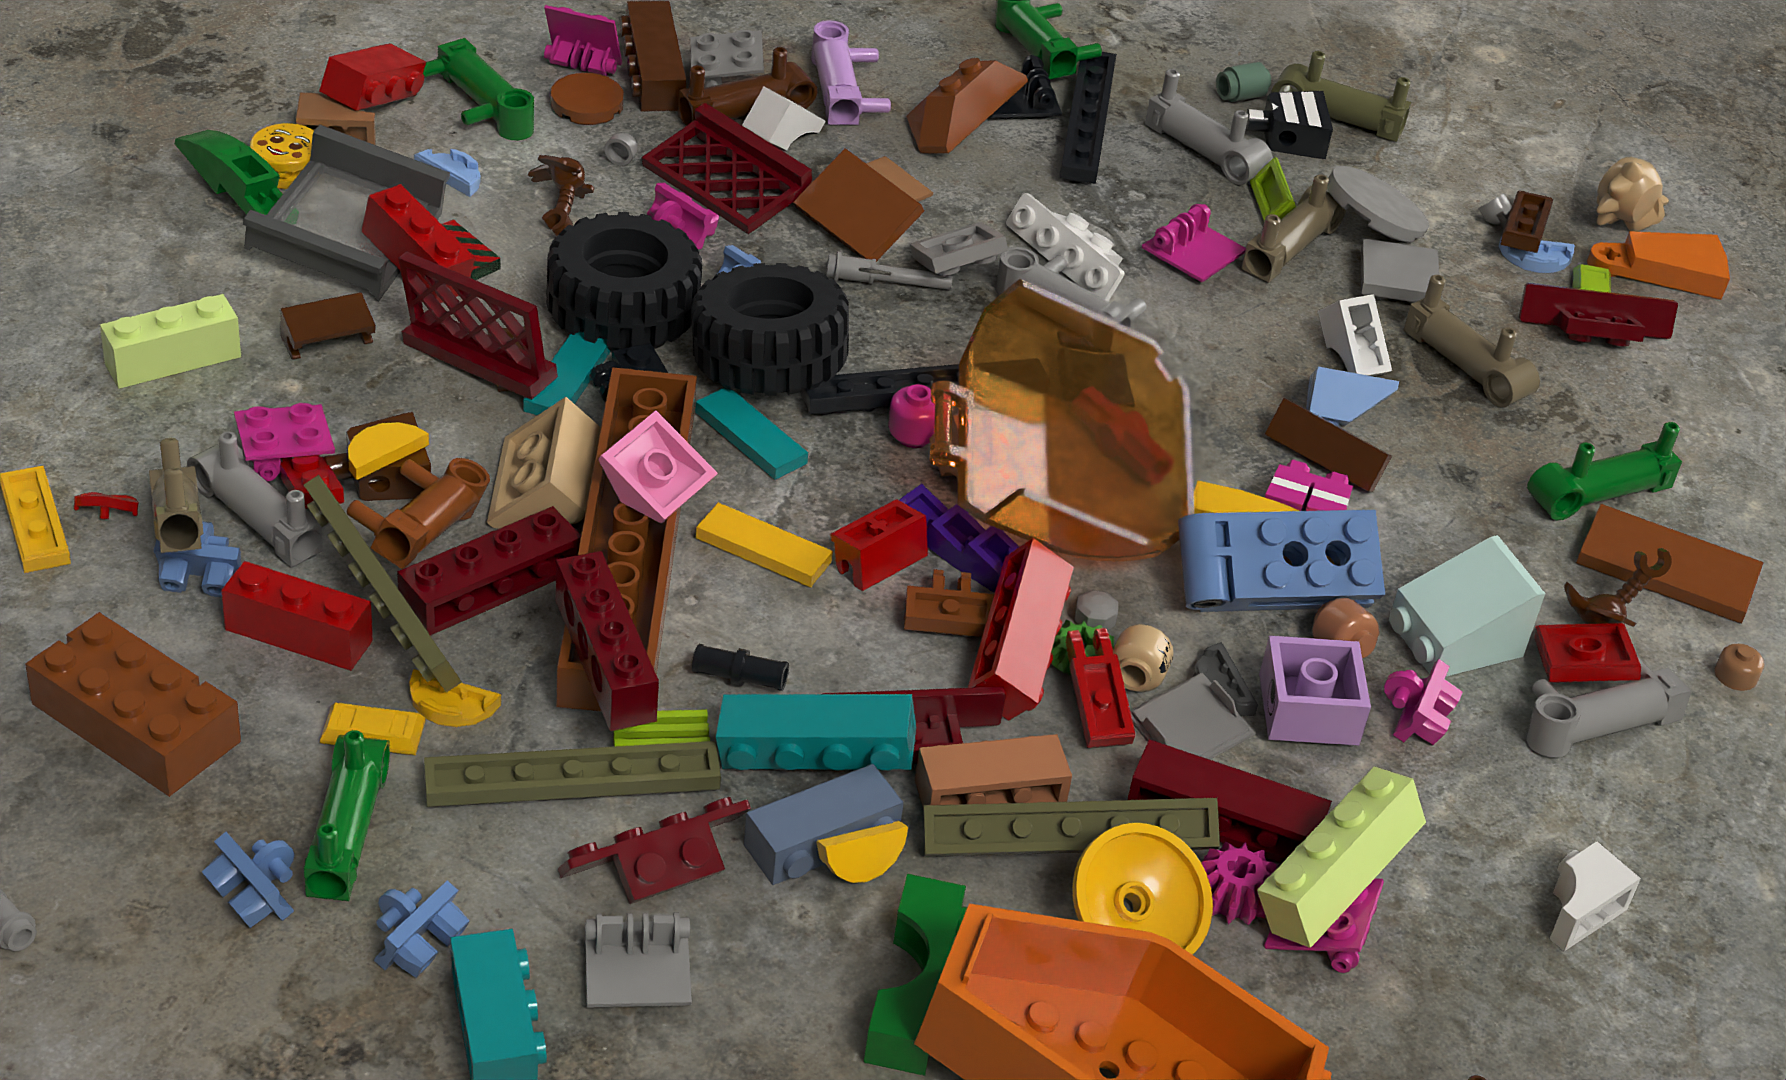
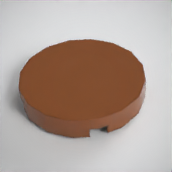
[551,73,624,125]

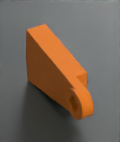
[1587,231,1730,300]

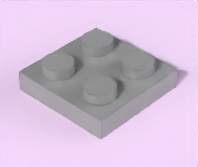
[910,222,1008,276]

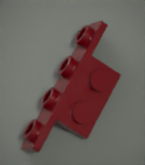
[1519,283,1678,346]
[822,687,1006,764]
[558,797,751,904]

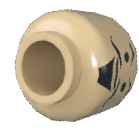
[1113,624,1173,692]

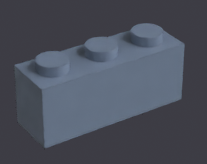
[744,764,904,885]

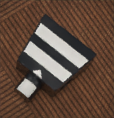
[1245,91,1333,159]

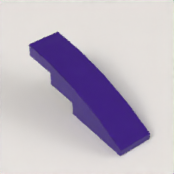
[899,483,1019,593]

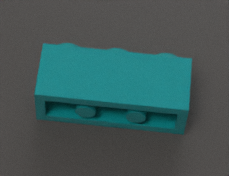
[450,929,547,1080]

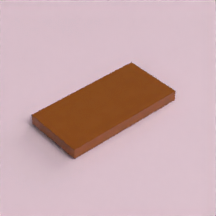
[1576,504,1764,624]

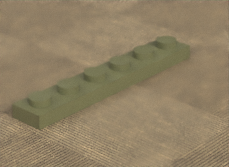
[304,475,462,693]
[424,741,721,807]
[924,798,1220,857]

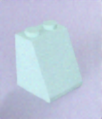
[1389,535,1546,676]

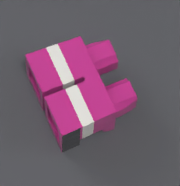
[1265,459,1353,511]

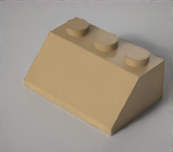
[487,397,601,529]

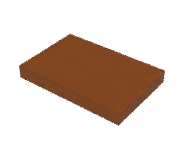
[793,148,925,262]

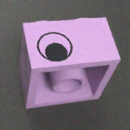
[1259,636,1371,746]

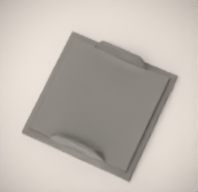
[1130,673,1255,760]

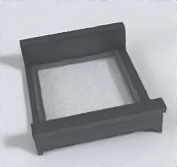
[243,124,450,302]

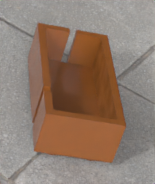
[25,612,241,797]

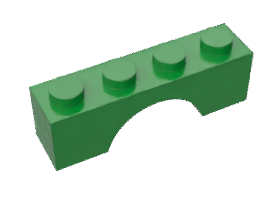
[864,874,967,1076]

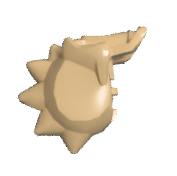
[1596,157,1669,232]

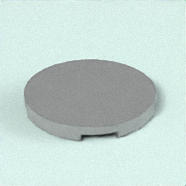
[1327,166,1429,243]

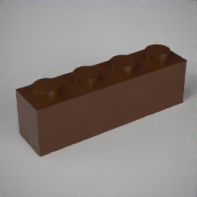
[620,1,686,112]

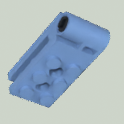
[1178,510,1385,612]

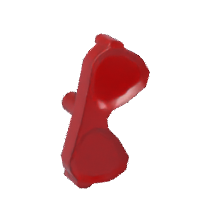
[74,492,139,519]

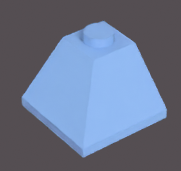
[1306,366,1399,426]

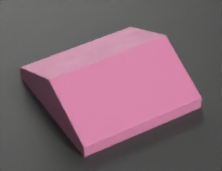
[598,411,718,523]

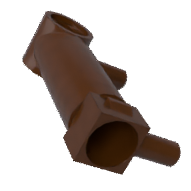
[678,47,818,126]

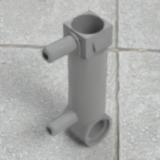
[1145,69,1273,185]
[996,247,1146,348]
[187,432,323,568]
[1526,656,1691,758]

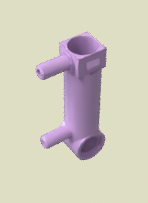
[811,20,891,125]

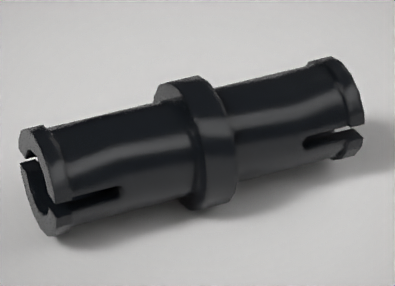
[692,644,789,691]

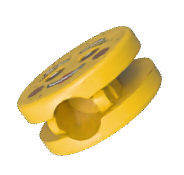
[250,123,320,189]

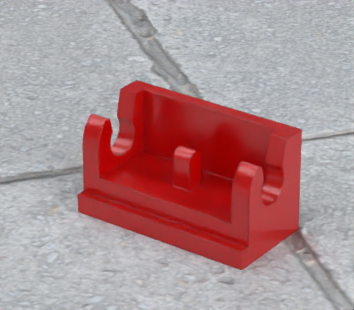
[831,499,928,591]

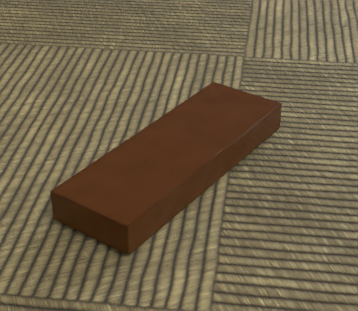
[1500,190,1554,253]
[1265,398,1392,492]

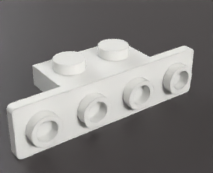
[1006,193,1125,301]

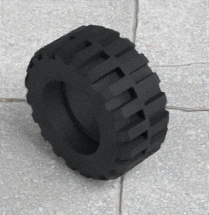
[546,212,702,351]
[692,263,849,396]

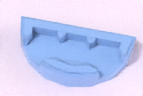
[414,149,481,197]
[1498,236,1575,273]

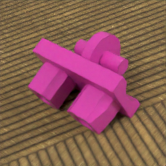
[647,183,719,249]
[1384,659,1463,745]

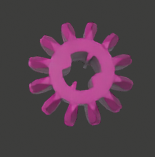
[1201,841,1277,926]

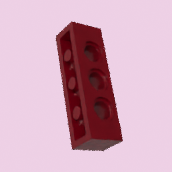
[555,551,659,731]

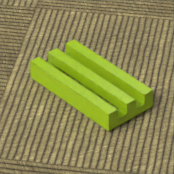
[613,709,710,747]

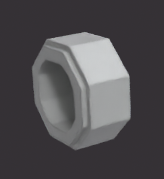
[1074,590,1118,630]

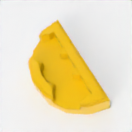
[348,422,429,480]
[409,669,501,727]
[816,821,908,883]

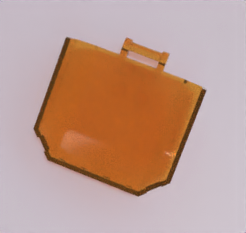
[929,279,1195,562]

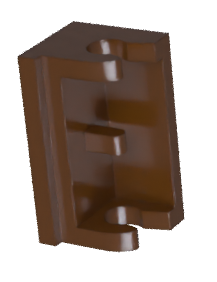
[280,292,376,360]

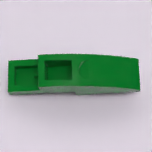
[174,130,299,225]

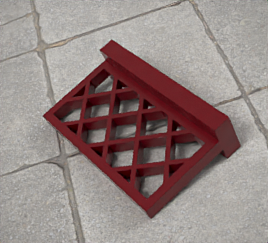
[641,103,812,235]
[398,251,558,400]

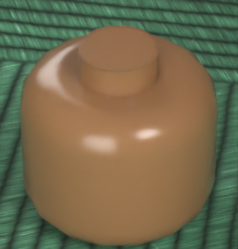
[1714,643,1764,691]

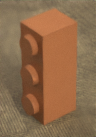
[915,734,1072,810]

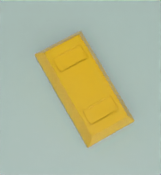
[320,702,426,755]

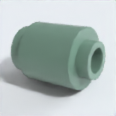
[1216,62,1271,102]

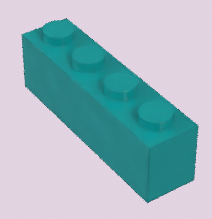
[716,694,916,770]

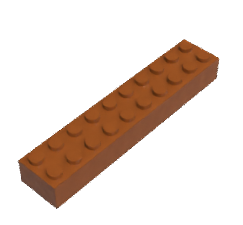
[556,367,697,711]

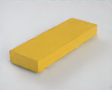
[0,466,71,573]
[696,502,833,588]

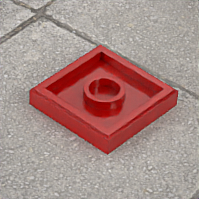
[1535,623,1641,682]

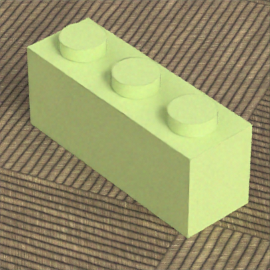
[100,294,241,389]

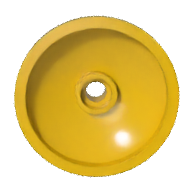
[1072,823,1213,955]

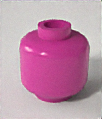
[888,384,945,448]

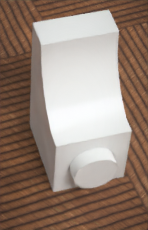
[742,86,826,150]
[1318,294,1392,376]
[1550,842,1641,951]

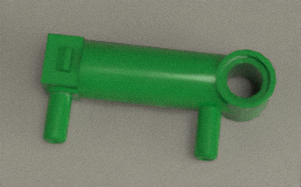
[995,0,1102,79]
[423,38,534,141]
[1527,422,1682,521]
[304,730,390,901]

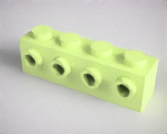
[1257,767,1426,948]

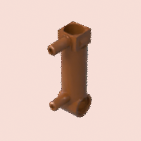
[346,458,490,569]

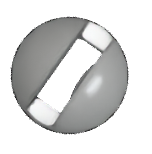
[604,132,638,166]
[1478,193,1512,225]

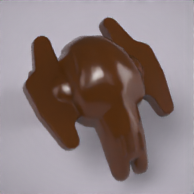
[528,155,594,237]
[1564,548,1672,627]

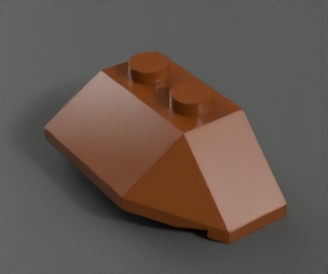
[906,58,1028,153]

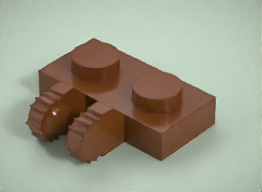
[904,569,994,637]

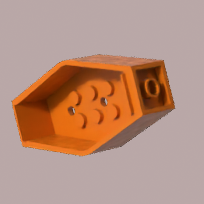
[914,903,1332,1080]

